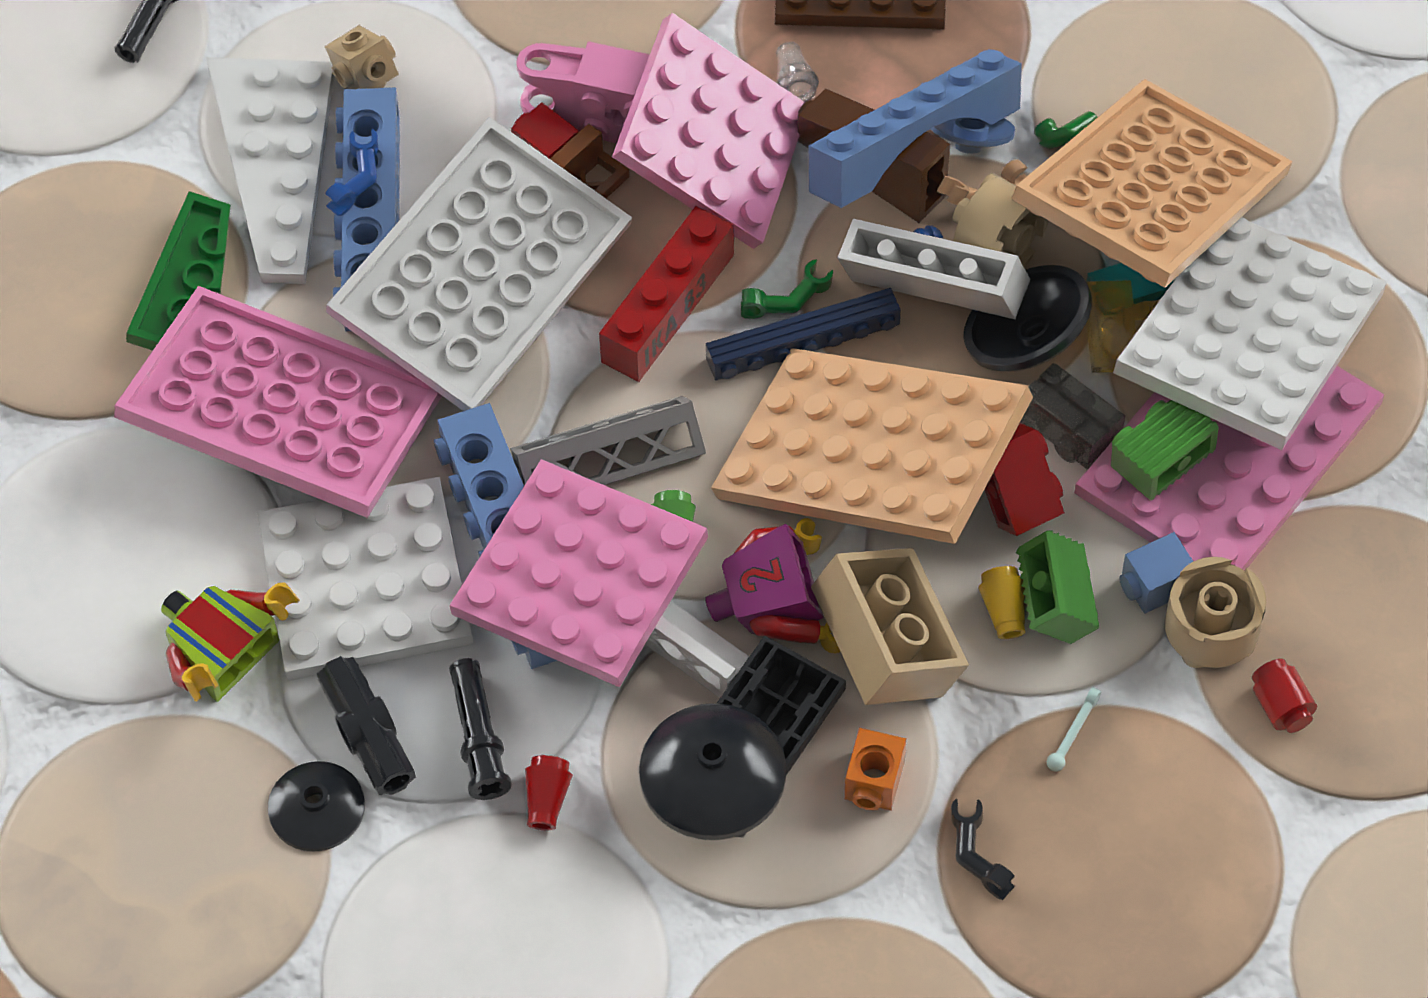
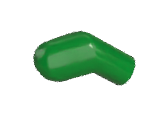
[1034,111,1098,149]

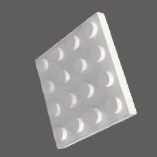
[257,477,474,681]

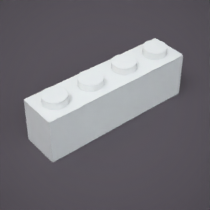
[838,219,1030,319]

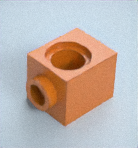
[844,728,907,811]

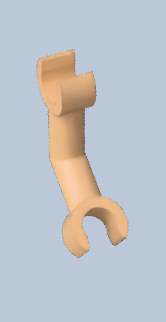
[937,159,1028,205]

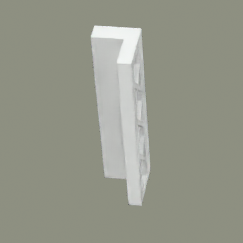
[645,601,749,698]

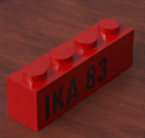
[599,206,734,382]

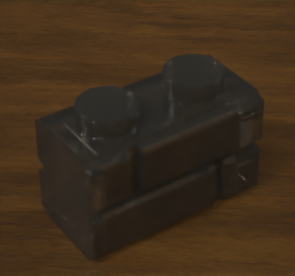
[1020,363,1126,469]

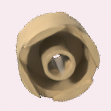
[952,173,1049,268]
[1165,557,1266,668]

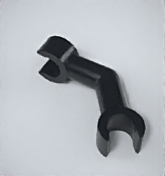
[951,799,1015,900]

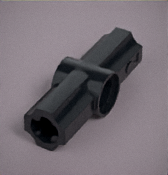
[317,656,416,795]

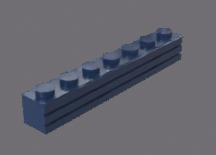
[705,288,901,381]

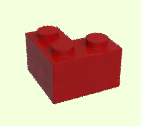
[984,423,1065,536]

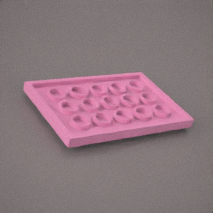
[114,286,442,518]
[1074,366,1384,570]

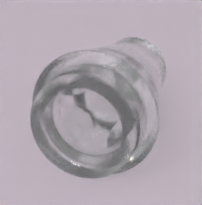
[776,42,819,102]

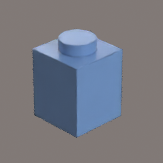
[1120,532,1193,614]

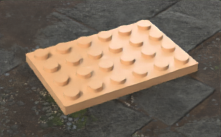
[1012,79,1293,288]
[711,348,1033,544]

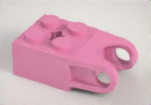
[516,41,650,143]

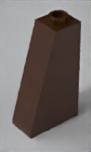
[797,88,950,223]

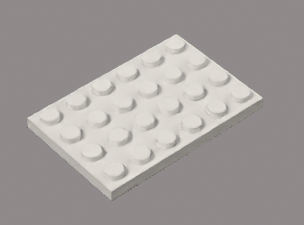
[326,117,632,411]
[1113,217,1387,450]

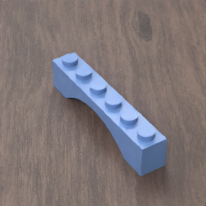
[809,49,1022,208]

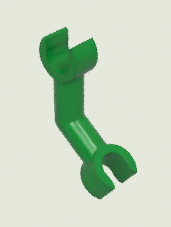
[741,259,833,319]

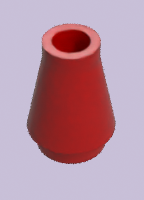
[525,755,573,831]

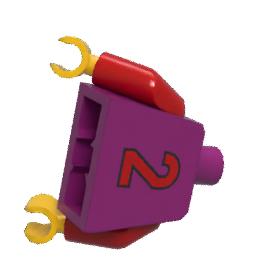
[705,518,841,654]

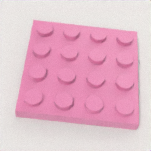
[612,13,805,249]
[450,459,708,687]

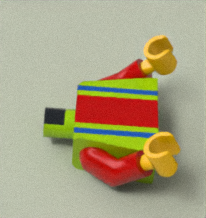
[161,582,300,702]

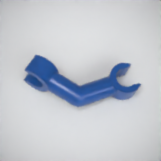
[325,129,379,216]

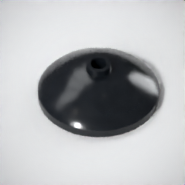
[964,265,1092,372]
[639,704,786,840]

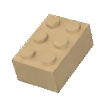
[811,548,969,705]

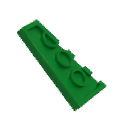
[126,191,231,351]

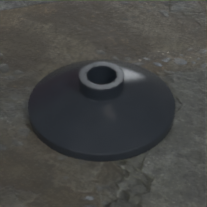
[268,761,365,851]

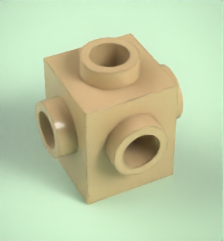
[324,25,399,89]

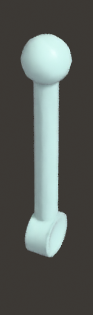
[1046,687,1101,772]

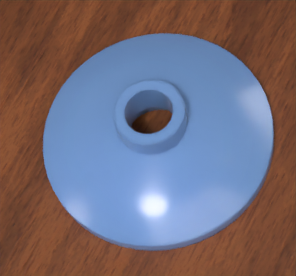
[931,117,1015,154]

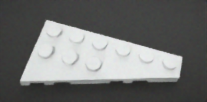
[206,57,335,285]

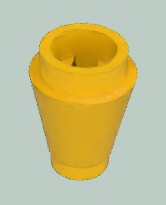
[978,566,1026,639]

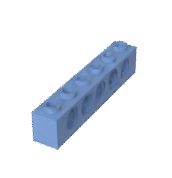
[333,87,400,331]
[433,403,558,669]

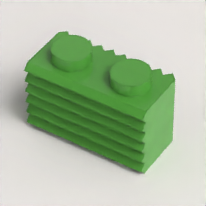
[1111,400,1219,500]
[1016,530,1099,644]

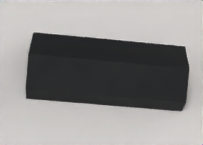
[704,635,846,838]

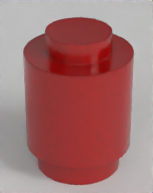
[1251,658,1317,733]

